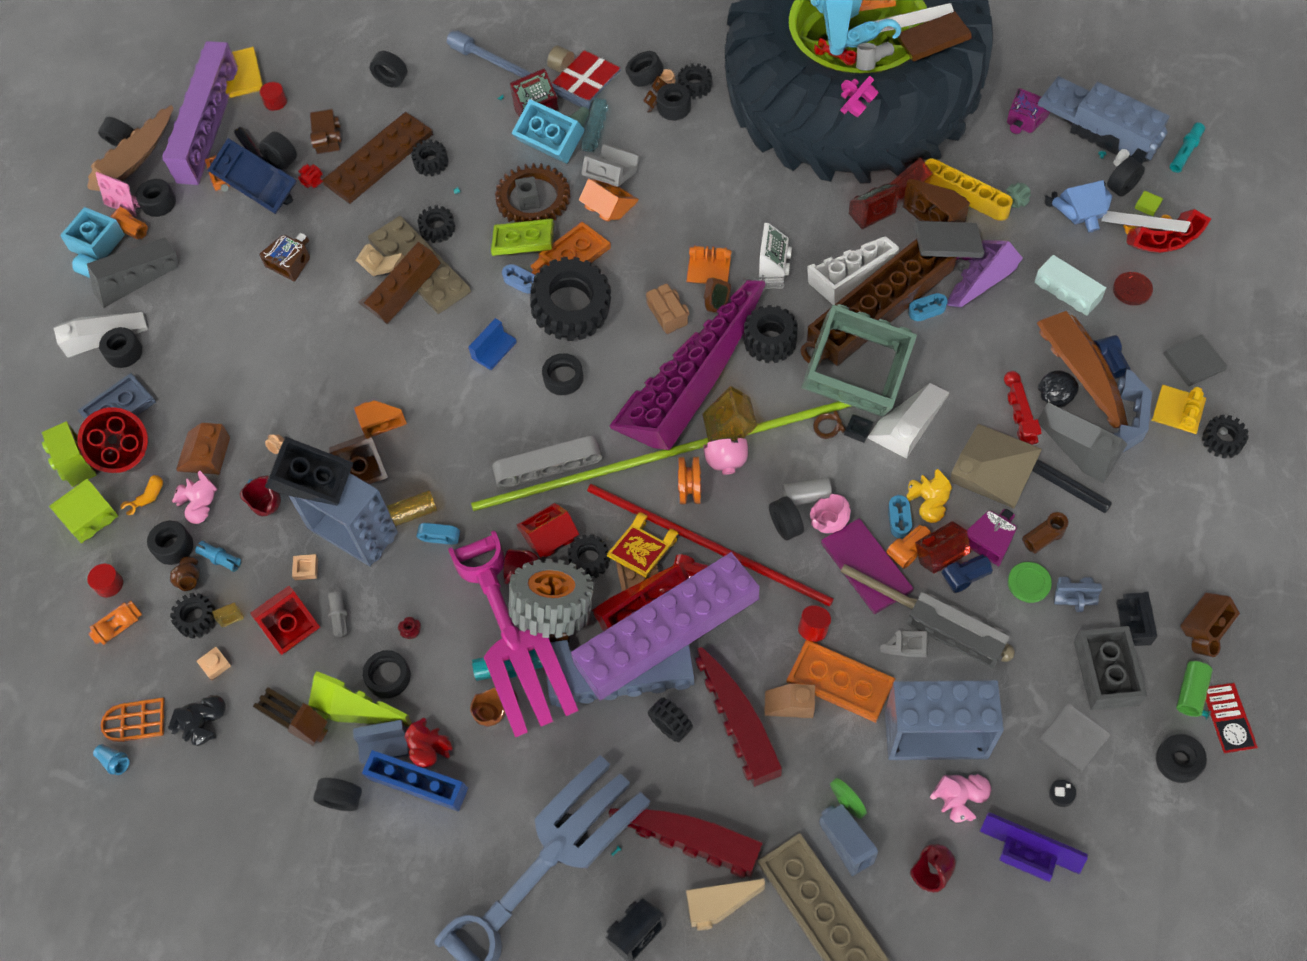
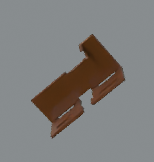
[643,76,667,112]

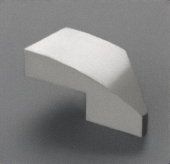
[880,630,928,657]

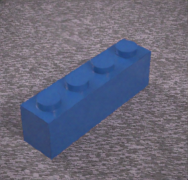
[362,750,468,812]

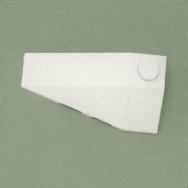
[54,312,148,358]
[868,383,949,459]

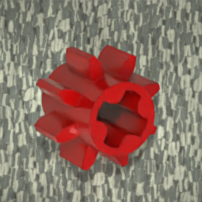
[298,164,323,189]

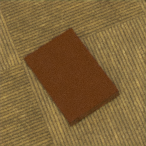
[898,11,972,61]

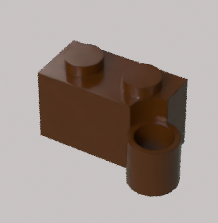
[310,109,342,154]
[1180,592,1240,657]

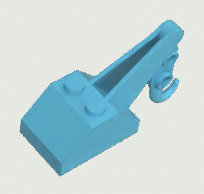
[810,0,901,55]

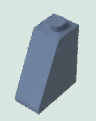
[819,804,878,877]

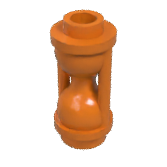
[88,600,142,645]

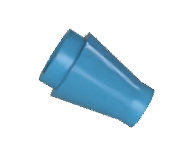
[93,744,130,775]

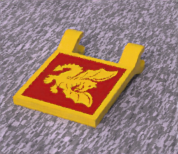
[607,512,678,578]

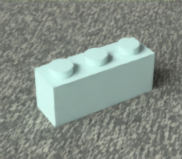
[1034,255,1106,316]

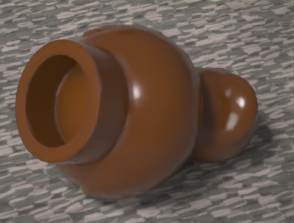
[170,556,200,591]

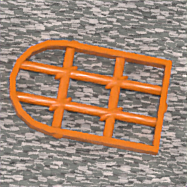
[100,698,165,742]

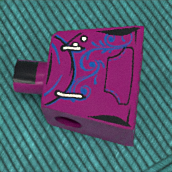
[1007,88,1050,134]

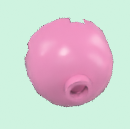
[703,438,748,475]

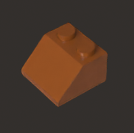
[176,423,230,475]

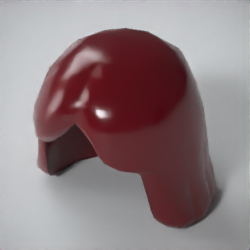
[240,475,281,517]
[503,549,539,584]
[910,844,956,893]

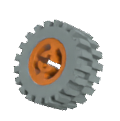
[508,559,593,638]

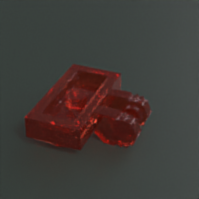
[889,158,934,200]

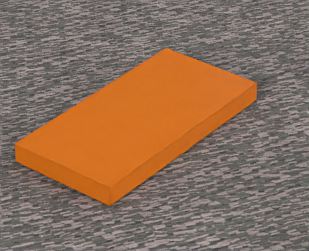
[786,640,895,723]

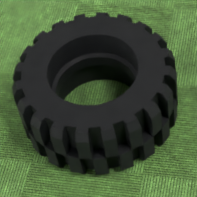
[530,257,611,341]

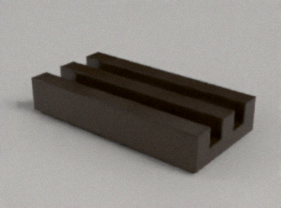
[253,687,301,730]

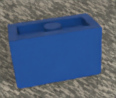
[468,318,517,370]

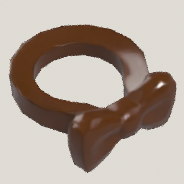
[800,338,831,365]
[813,411,845,439]

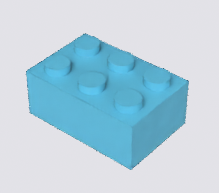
[511,99,585,164]

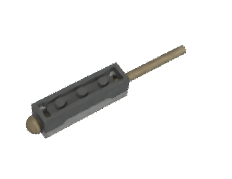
[841,564,1015,669]

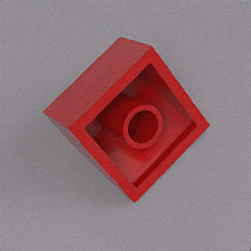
[516,503,580,558]
[250,586,320,655]

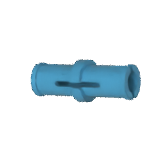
[195,541,241,572]

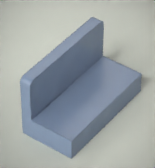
[353,720,409,764]

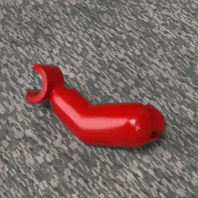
[814,38,857,66]

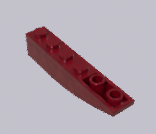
[695,647,782,787]
[609,808,763,878]

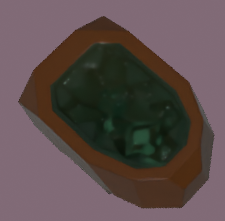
[703,278,731,313]

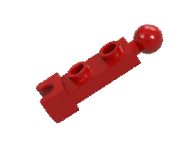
[1004,371,1042,445]

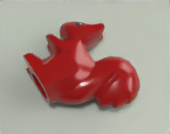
[405,718,453,768]

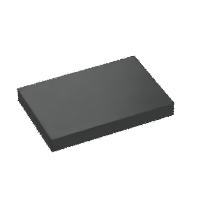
[914,221,984,258]

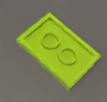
[491,219,554,256]

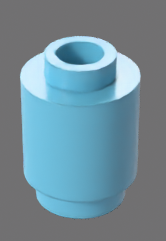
[72,254,97,278]

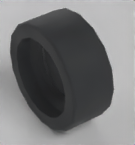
[369,51,408,88]
[626,51,663,87]
[542,353,583,395]
[362,650,411,698]

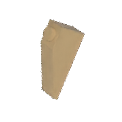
[686,879,765,930]

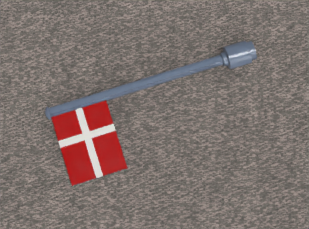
[447,31,621,109]

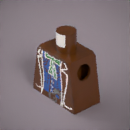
[259,233,310,282]

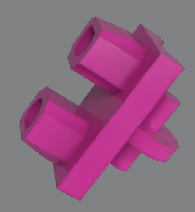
[840,76,879,117]

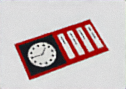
[1205,683,1258,753]

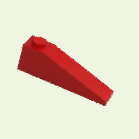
[592,564,686,631]

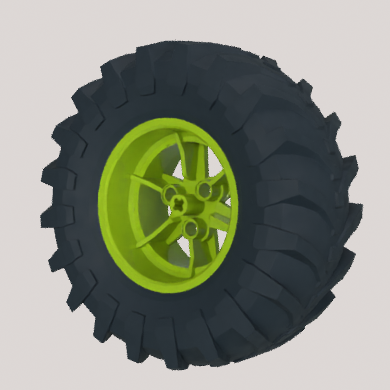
[725,0,993,183]

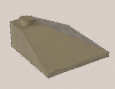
[951,424,1042,509]

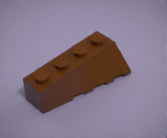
[358,242,441,324]

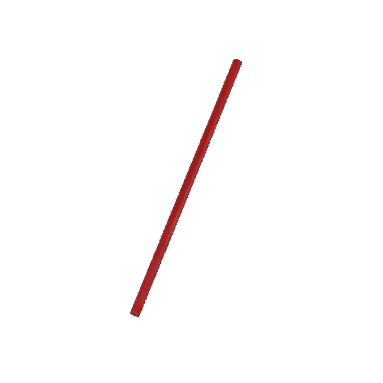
[587,484,834,607]

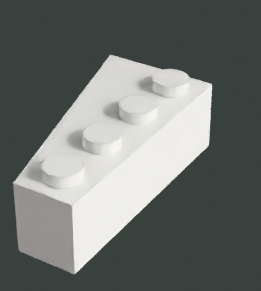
[807,236,899,305]

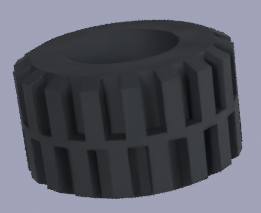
[744,305,798,363]

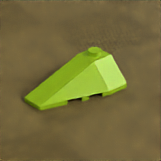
[308,671,412,727]

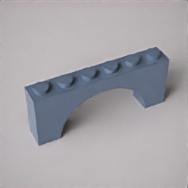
[547,640,694,707]

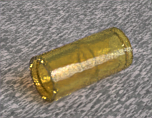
[387,490,437,526]

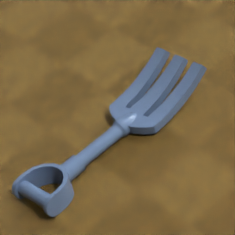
[435,755,650,961]

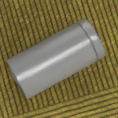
[783,478,832,505]

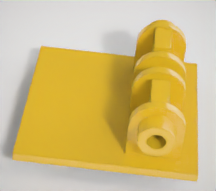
[1152,384,1206,434]

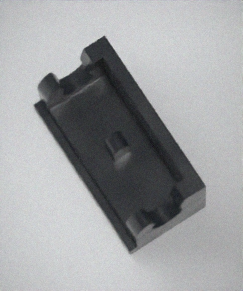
[1116,592,1157,646]

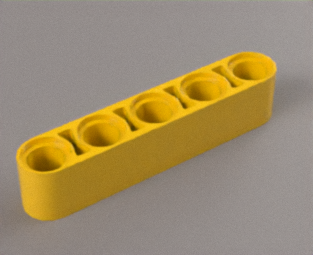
[921,159,1013,221]

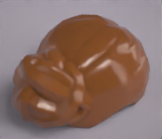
[470,688,518,727]

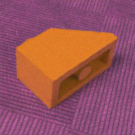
[354,400,407,437]

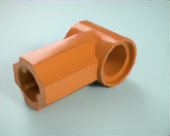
[110,207,148,240]
[886,525,934,569]

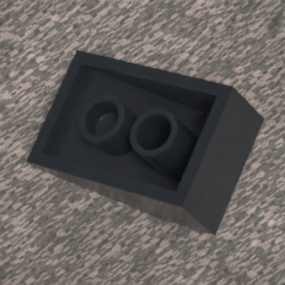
[265,436,353,506]

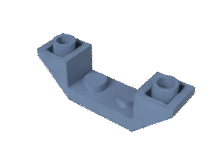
[1113,369,1152,452]

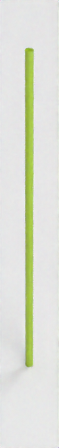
[471,401,852,511]

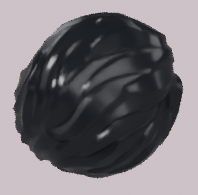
[1038,370,1078,407]

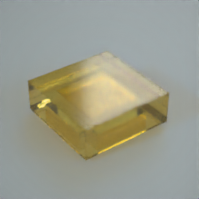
[212,603,244,627]

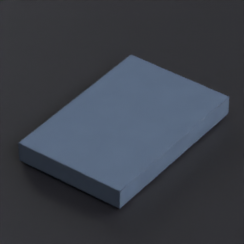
[77,373,156,419]

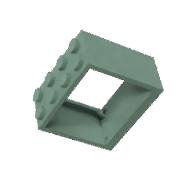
[801,304,917,417]

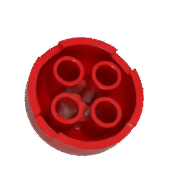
[77,407,148,473]

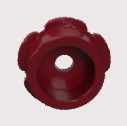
[398,617,421,639]

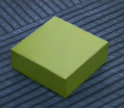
[1134,190,1163,217]

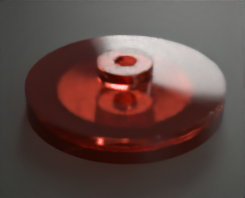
[1113,272,1153,306]

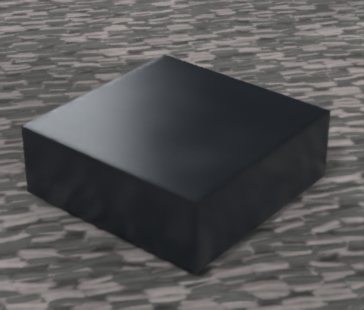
[844,414,873,443]

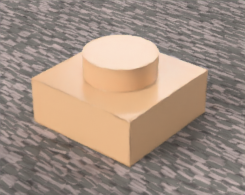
[292,554,318,581]
[197,647,231,681]

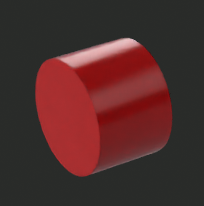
[259,82,287,111]
[87,563,123,598]
[798,605,831,642]

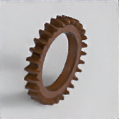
[495,163,571,223]

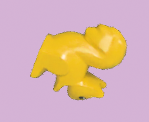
[906,469,952,523]

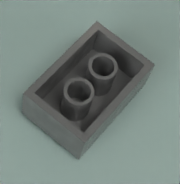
[1074,626,1147,710]

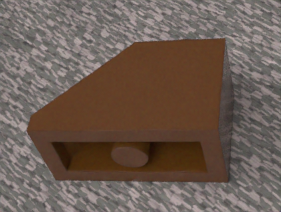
[288,703,329,746]

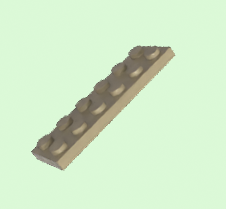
[368,216,471,314]
[757,833,889,961]

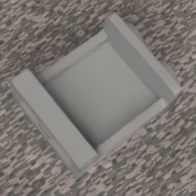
[582,144,639,187]

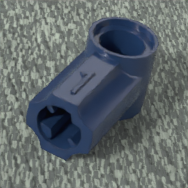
[1094,335,1130,379]
[941,554,993,593]

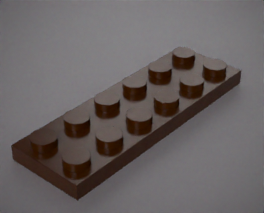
[322,112,433,204]

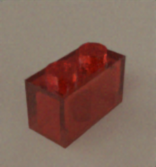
[915,521,971,574]

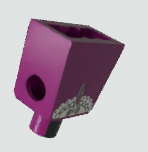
[961,509,1017,567]

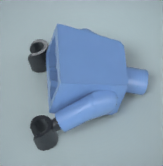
[1045,180,1112,233]

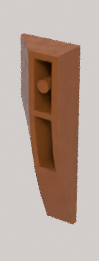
[1037,311,1128,428]

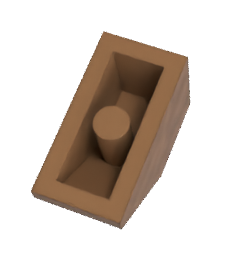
[764,684,815,718]

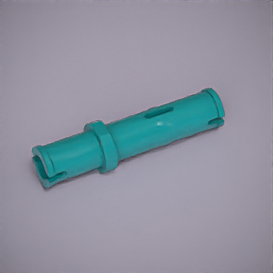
[1169,122,1206,173]

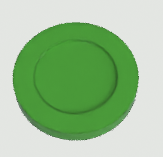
[1008,562,1052,603]
[830,778,867,819]

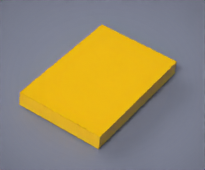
[225,47,263,98]

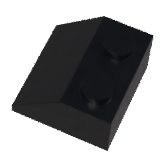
[606,898,666,961]

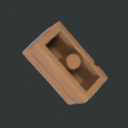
[646,283,689,334]

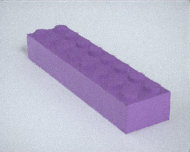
[163,41,238,185]
[571,552,759,701]

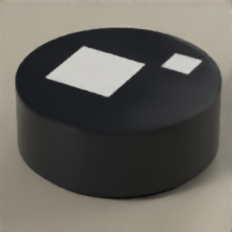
[1049,780,1076,807]

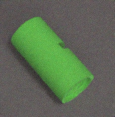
[1176,661,1213,717]

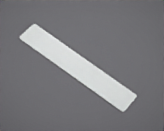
[872,3,954,32]
[1101,211,1191,232]

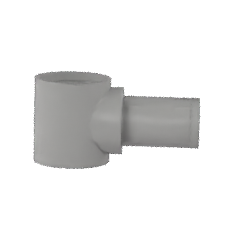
[856,42,894,70]

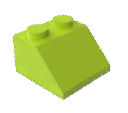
[49,478,118,543]

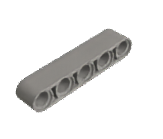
[492,436,602,488]

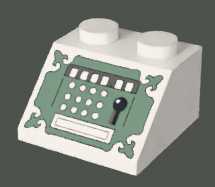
[759,223,792,284]

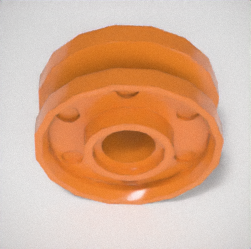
[678,457,701,505]

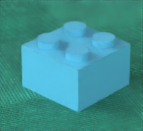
[60,207,125,260]

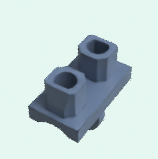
[1054,577,1102,612]

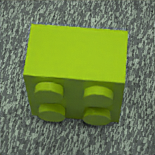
[41,421,97,487]

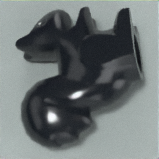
[168,695,226,746]

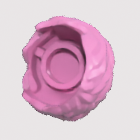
[810,494,851,533]

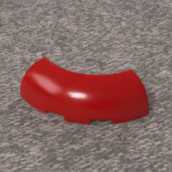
[1126,209,1211,252]

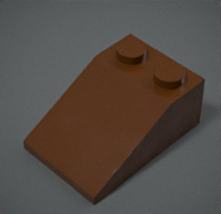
[903,178,970,223]

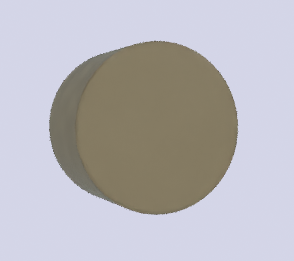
[547,45,574,73]

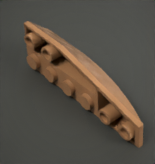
[87,105,174,191]

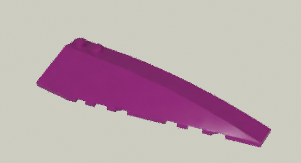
[610,280,766,450]

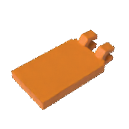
[531,222,611,275]

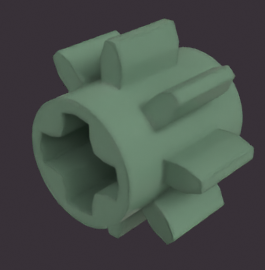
[1006,182,1031,208]

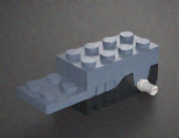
[1038,76,1170,166]

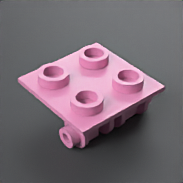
[96,172,140,217]

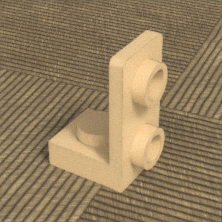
[356,244,404,276]

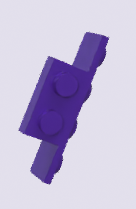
[980,812,1088,882]

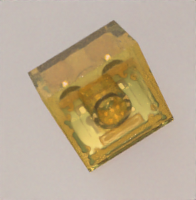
[702,386,757,442]

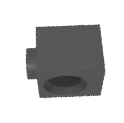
[515,177,540,211]

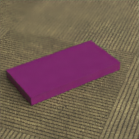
[821,518,914,615]

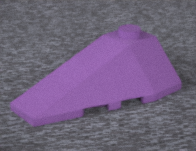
[947,240,1023,307]

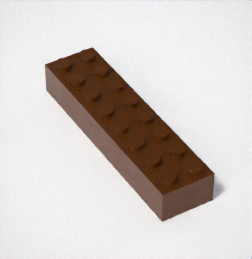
[807,239,957,366]

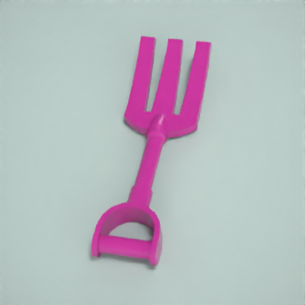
[448,530,579,738]

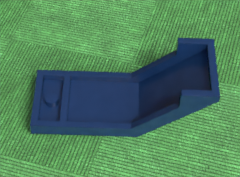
[207,138,297,214]

